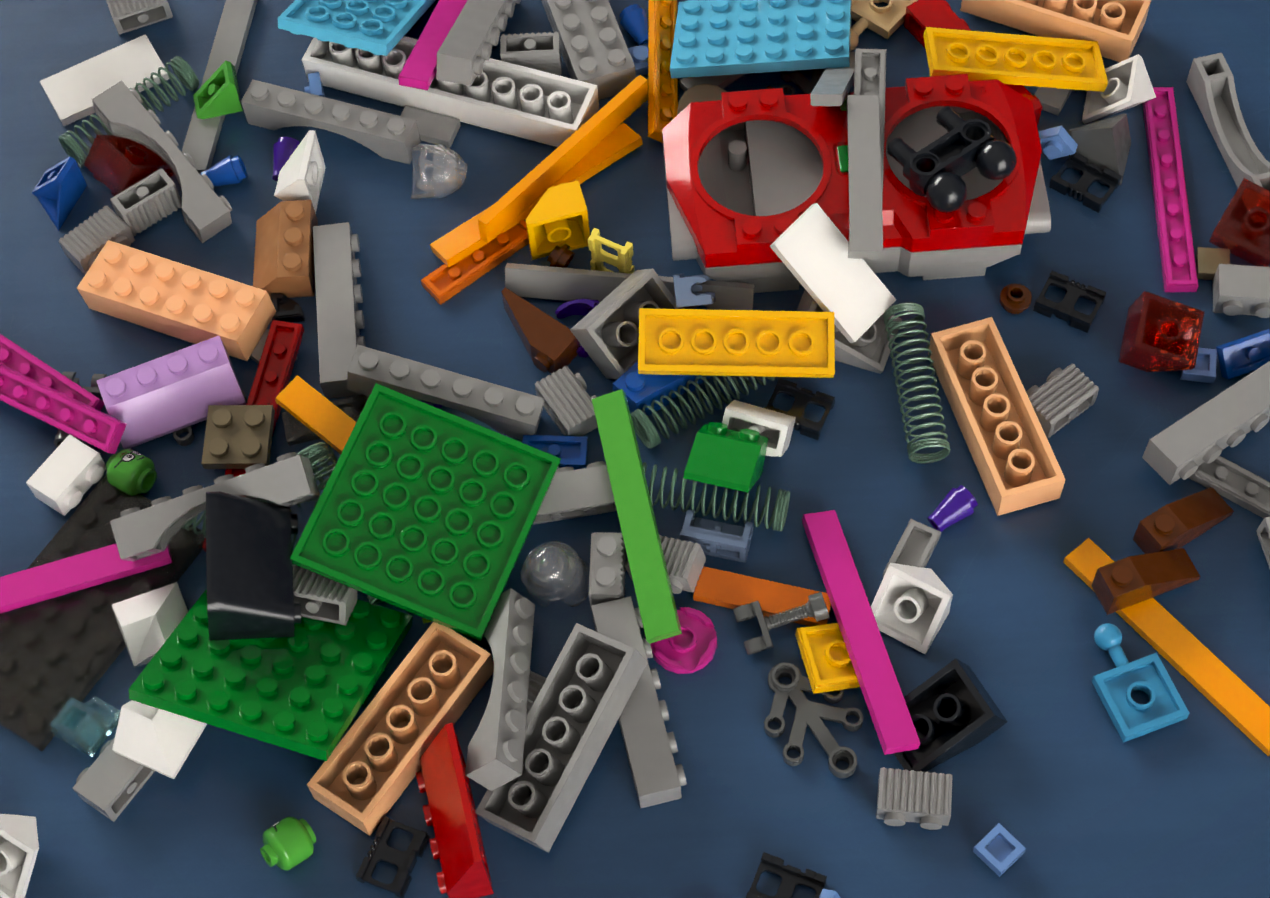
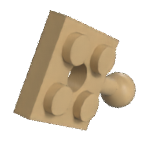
[850,0,918,51]

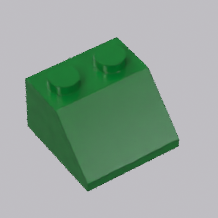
[683,422,768,493]

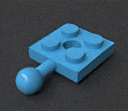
[1091,623,1190,743]

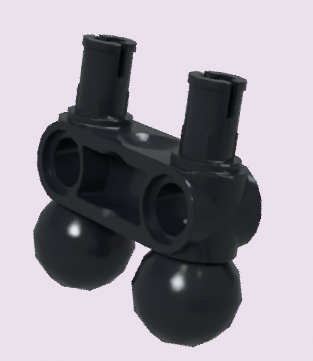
[887,106,1017,213]

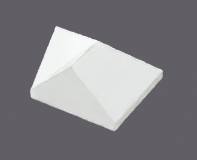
[1082,54,1156,124]
[274,130,326,214]
[871,563,953,654]
[111,582,188,668]
[112,700,207,779]
[0,814,39,898]

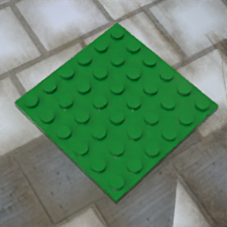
[290,383,561,641]
[129,589,413,761]

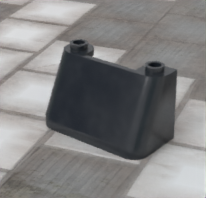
[206,491,301,641]

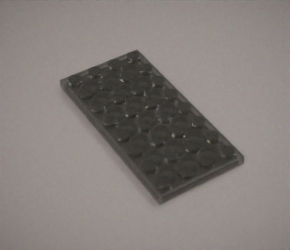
[0,474,206,752]

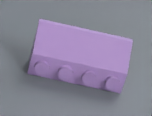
[97,336,246,449]

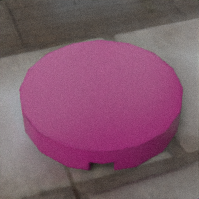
[650,607,717,674]

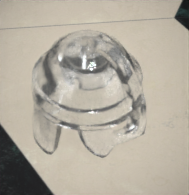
[411,144,468,199]
[521,541,590,607]

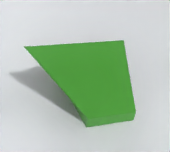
[193,61,243,119]

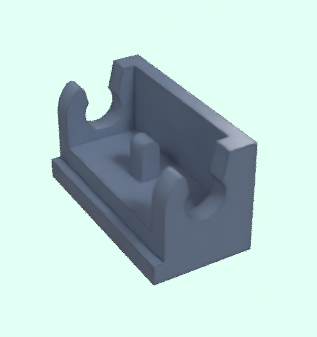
[673,273,716,308]
[680,510,754,563]

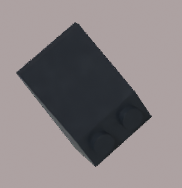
[894,658,1007,772]

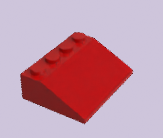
[416,723,494,898]

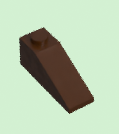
[501,287,580,374]
[1133,487,1234,554]
[1091,548,1201,615]

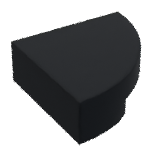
[271,293,305,323]

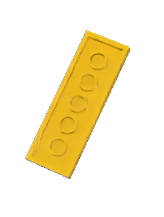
[923,27,1108,92]
[638,308,835,378]

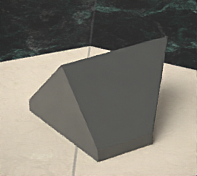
[1069,113,1131,186]

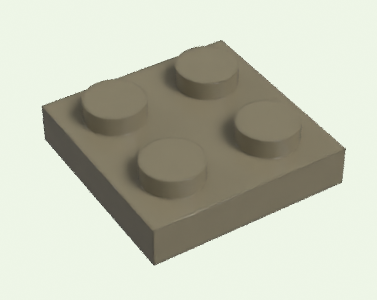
[201,405,275,469]

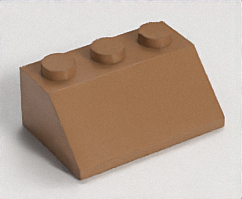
[253,200,318,299]

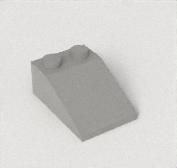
[797,289,902,374]

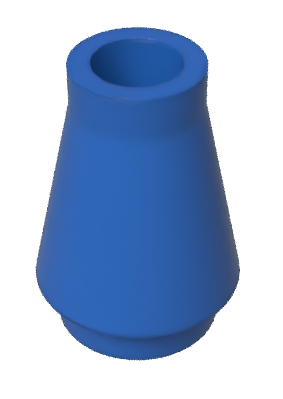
[619,4,648,45]
[200,155,248,187]

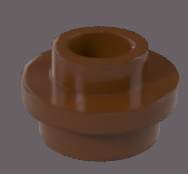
[547,244,575,268]
[1000,283,1032,314]

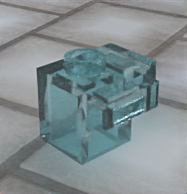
[50,696,121,757]

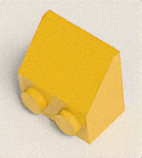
[525,181,590,260]

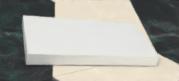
[40,34,169,126]
[770,203,896,343]

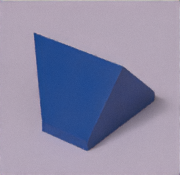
[32,156,87,231]

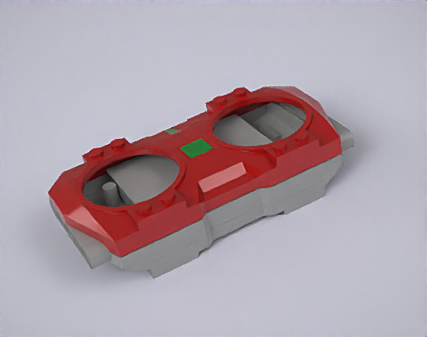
[662,74,1051,293]

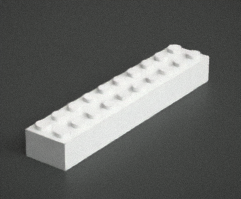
[302,36,599,147]

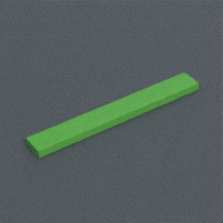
[592,389,682,644]

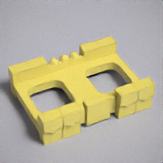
[588,228,635,273]

